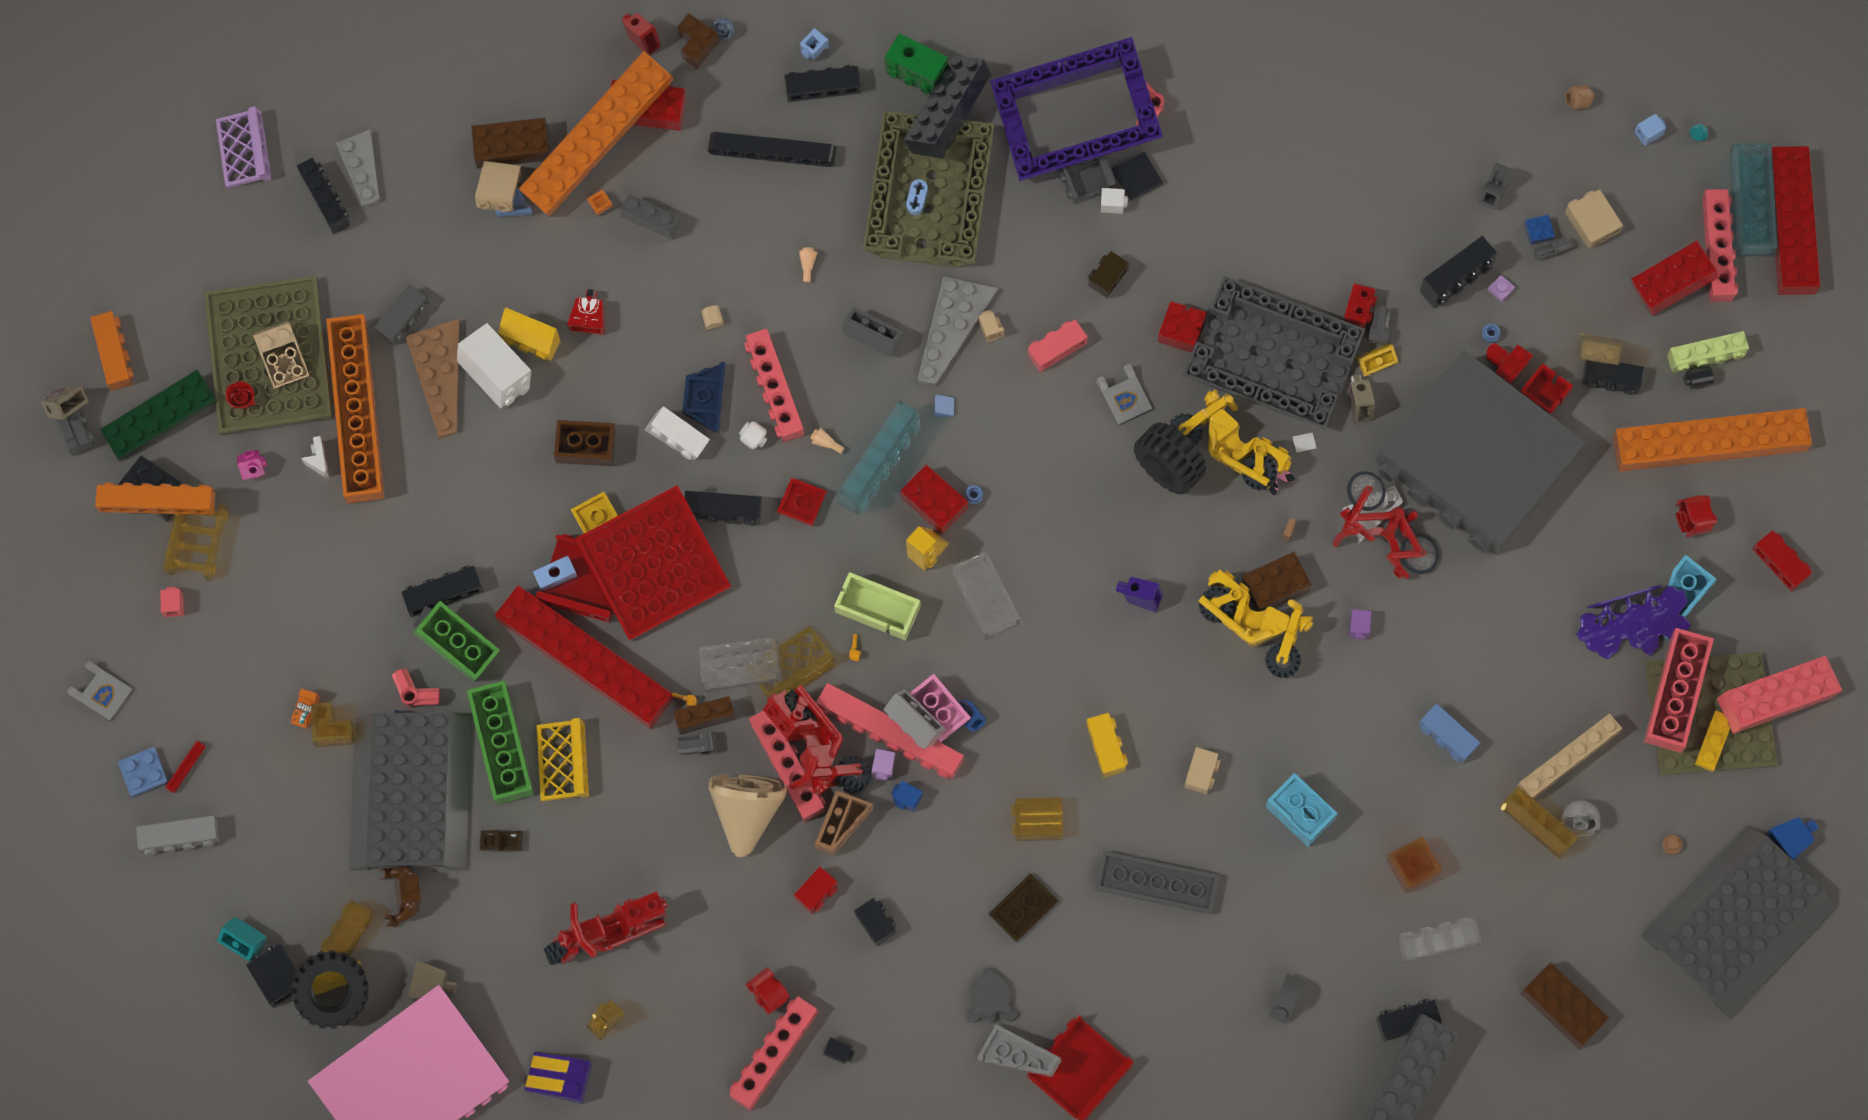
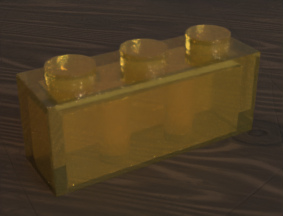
[320,900,374,956]

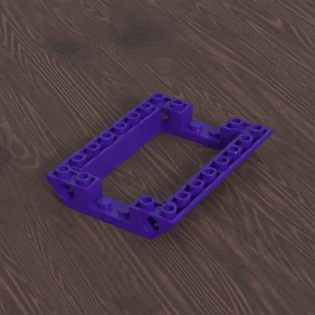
[990,37,1163,181]

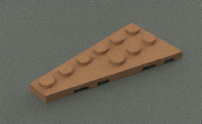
[406,319,460,439]

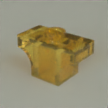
[587,1000,625,1040]

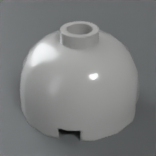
[1561,800,1601,837]

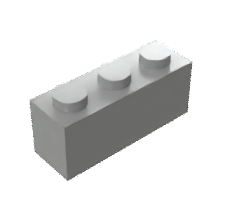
[883,689,946,749]

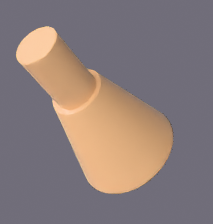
[799,247,817,283]
[810,428,845,454]

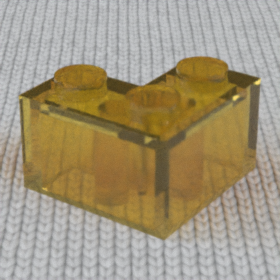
[311,703,355,747]

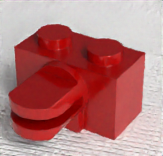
[1485,343,1533,386]

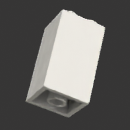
[457,323,531,409]

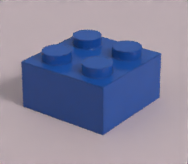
[1525,215,1555,245]

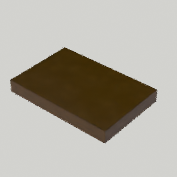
[988,873,1058,942]

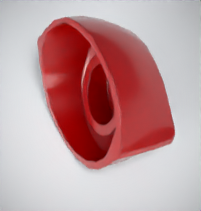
[226,381,256,409]

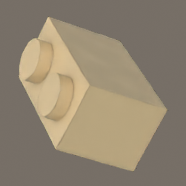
[1184,747,1220,795]

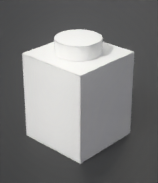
[1101,188,1128,214]

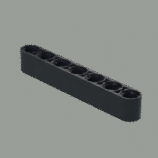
[708,132,837,167]

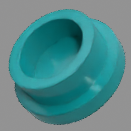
[1689,124,1708,141]

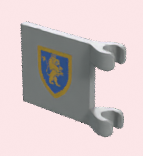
[1096,364,1152,425]
[67,661,133,721]

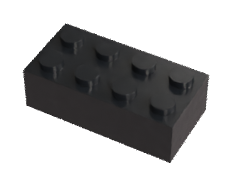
[1420,235,1497,308]

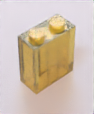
[1577,333,1622,365]
[1011,797,1063,841]

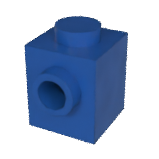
[891,781,923,812]

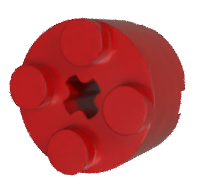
[1676,495,1717,537]
[745,967,790,1015]

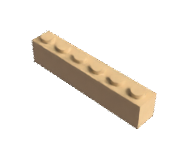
[1516,713,1622,803]

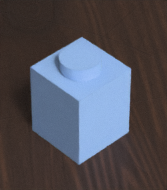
[1634,114,1666,146]

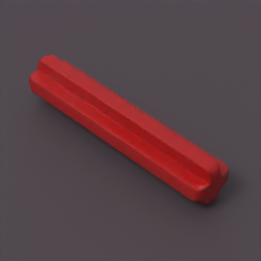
[165,741,205,793]

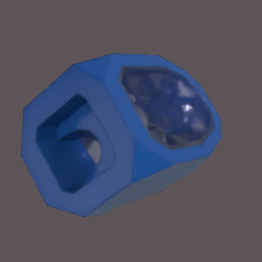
[958,699,986,732]

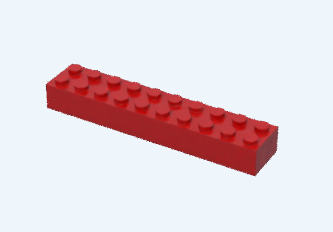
[495,585,674,730]

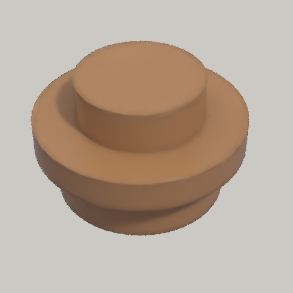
[1662,835,1682,855]

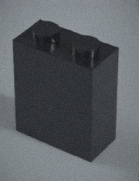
[246,944,297,1008]

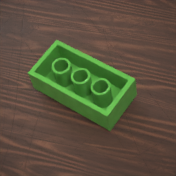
[413,601,500,682]

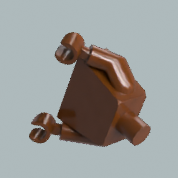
[379,866,421,927]

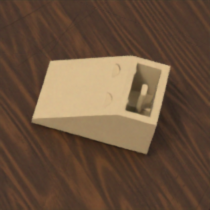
[253,321,310,389]

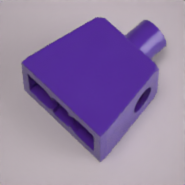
[1116,577,1163,613]

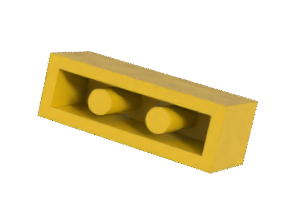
[1086,712,1128,778]

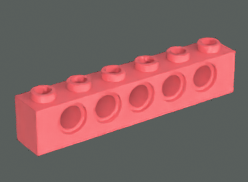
[1702,189,1738,302]
[744,328,804,443]
[749,711,826,823]
[729,997,818,1111]

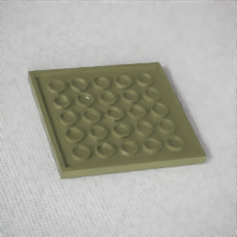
[1644,652,1778,776]

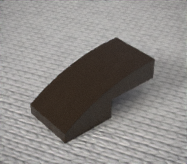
[480,830,523,852]

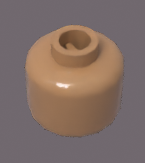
[1565,84,1594,110]

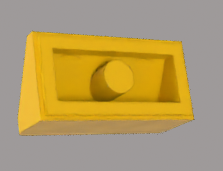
[1355,343,1399,377]

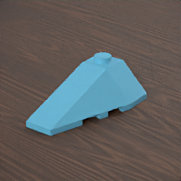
[1662,555,1718,639]

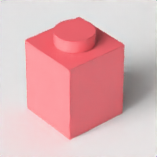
[160,587,184,617]

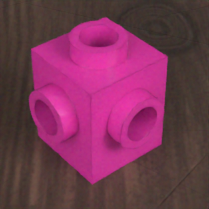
[237,450,267,480]

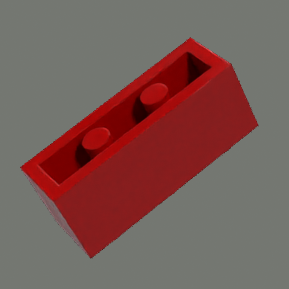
[1752,530,1812,592]

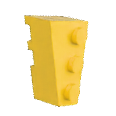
[906,526,950,571]

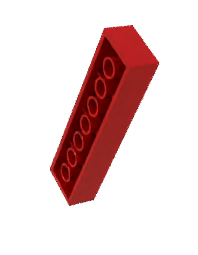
[1767,146,1820,295]

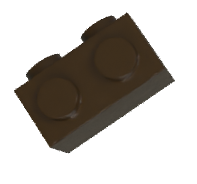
[1088,251,1129,298]

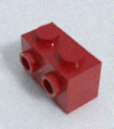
[1343,283,1377,328]

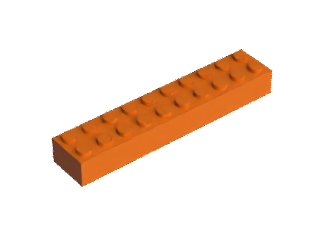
[519,51,674,217]
[326,314,385,504]
[1613,408,1812,472]

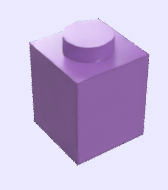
[1349,609,1371,640]

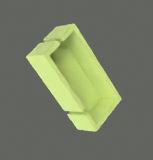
[834,572,921,641]

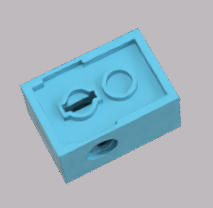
[1265,773,1338,847]

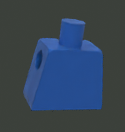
[1767,817,1818,860]

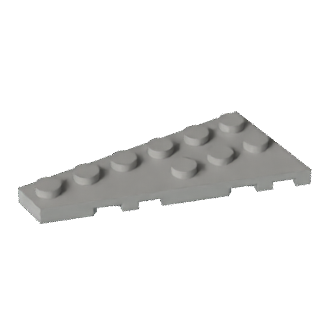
[917,276,998,386]

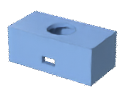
[533,556,577,592]

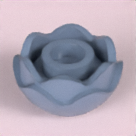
[713,18,734,40]

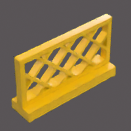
[536,718,589,802]

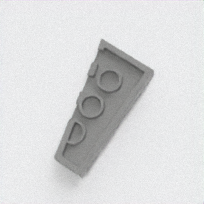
[336,129,380,209]
[976,1025,1062,1077]

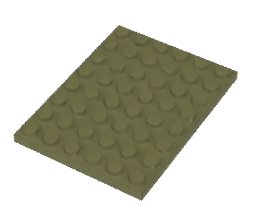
[204,276,333,435]

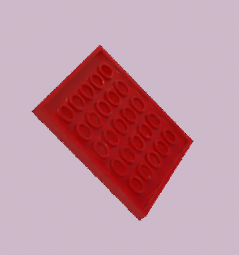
[575,485,731,640]

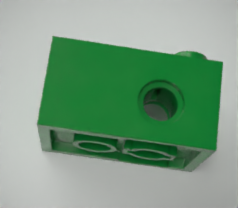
[885,33,948,95]

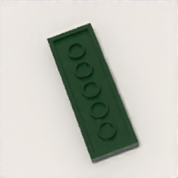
[100,370,217,461]

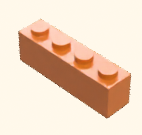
[90,311,134,391]

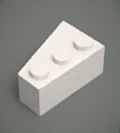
[644,406,710,460]

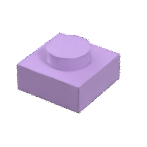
[1488,275,1515,302]

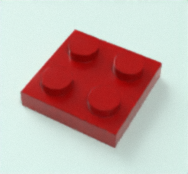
[777,477,827,527]

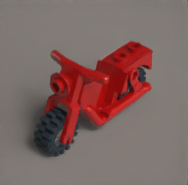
[762,685,872,795]
[544,891,668,965]

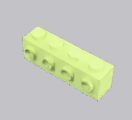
[1667,331,1749,373]

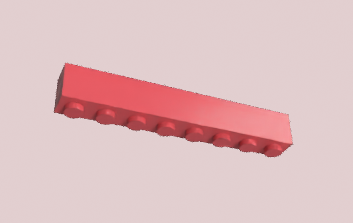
[816,683,964,780]

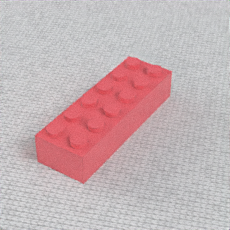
[1643,628,1714,753]
[1717,656,1842,734]

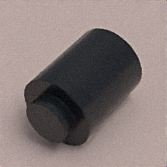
[1683,366,1714,389]
[823,1037,855,1064]

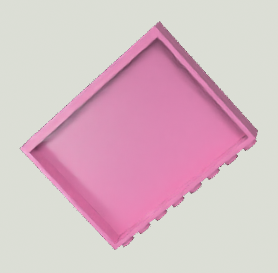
[308,985,510,1120]

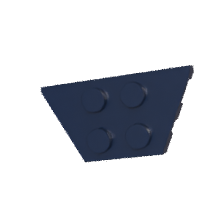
[682,362,726,433]

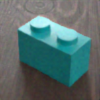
[217,916,267,962]

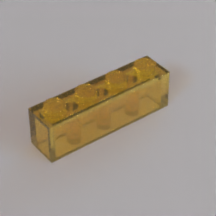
[1500,786,1578,859]

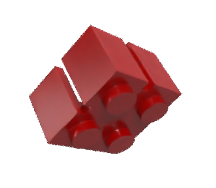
[1158,301,1206,353]
[1520,363,1573,416]

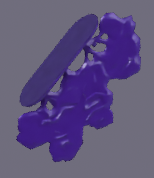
[1576,585,1691,659]

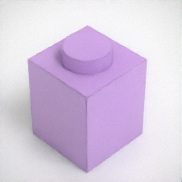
[872,749,896,781]

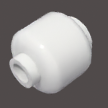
[739,421,767,449]

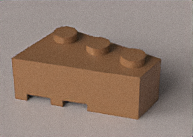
[815,790,874,856]

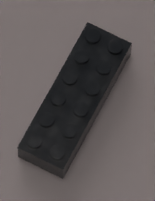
[904,55,991,159]

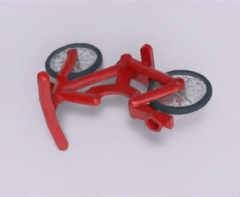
[1332,471,1439,580]

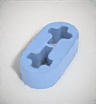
[906,179,928,215]

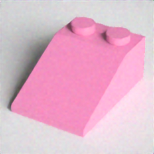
[909,674,971,743]

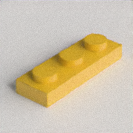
[1694,710,1730,772]

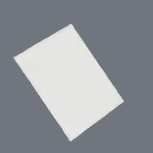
[1292,432,1317,453]

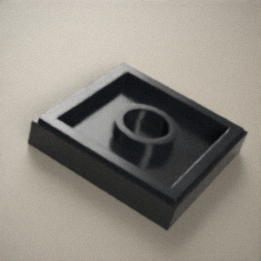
[1112,152,1163,201]

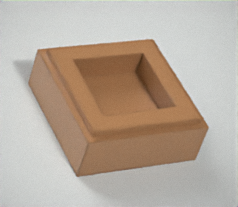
[1282,518,1296,543]

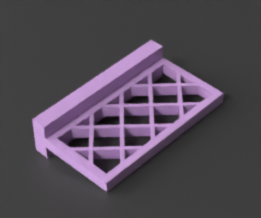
[216,106,272,188]

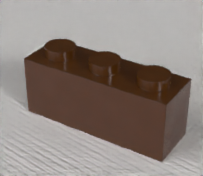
[673,696,736,735]

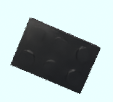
[118,455,183,522]

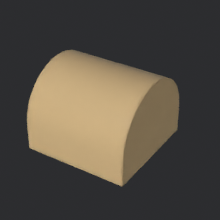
[701,306,724,331]

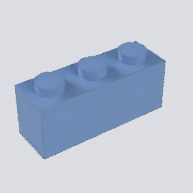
[1419,704,1480,764]

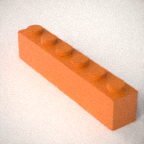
[95,482,216,515]

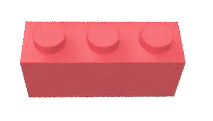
[1028,319,1088,372]

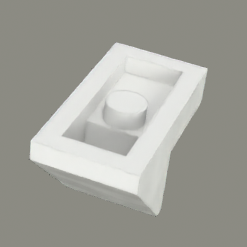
[301,436,329,478]

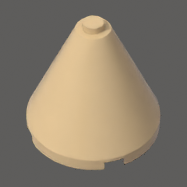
[708,774,787,857]

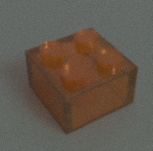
[1386,836,1442,893]

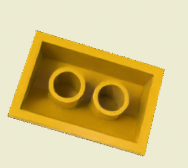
[498,307,561,361]

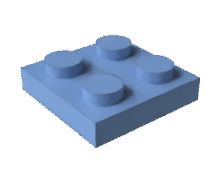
[118,747,168,798]

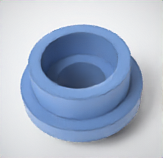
[1482,324,1501,342]
[964,485,984,504]

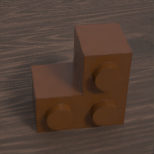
[678,13,719,69]

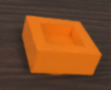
[587,189,613,216]

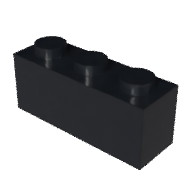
[1581,357,1644,395]
[1376,998,1442,1042]

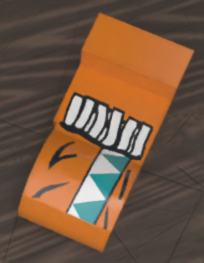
[291,688,320,729]

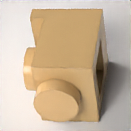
[979,310,1004,342]

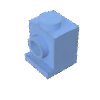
[800,28,829,60]

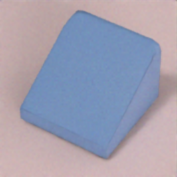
[935,395,954,417]

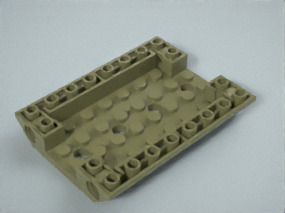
[863,111,994,268]

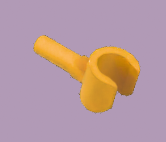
[849,634,861,662]
[672,692,698,707]

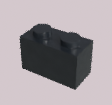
[854,898,897,947]

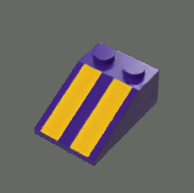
[524,1052,592,1104]

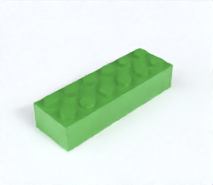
[467,680,534,805]

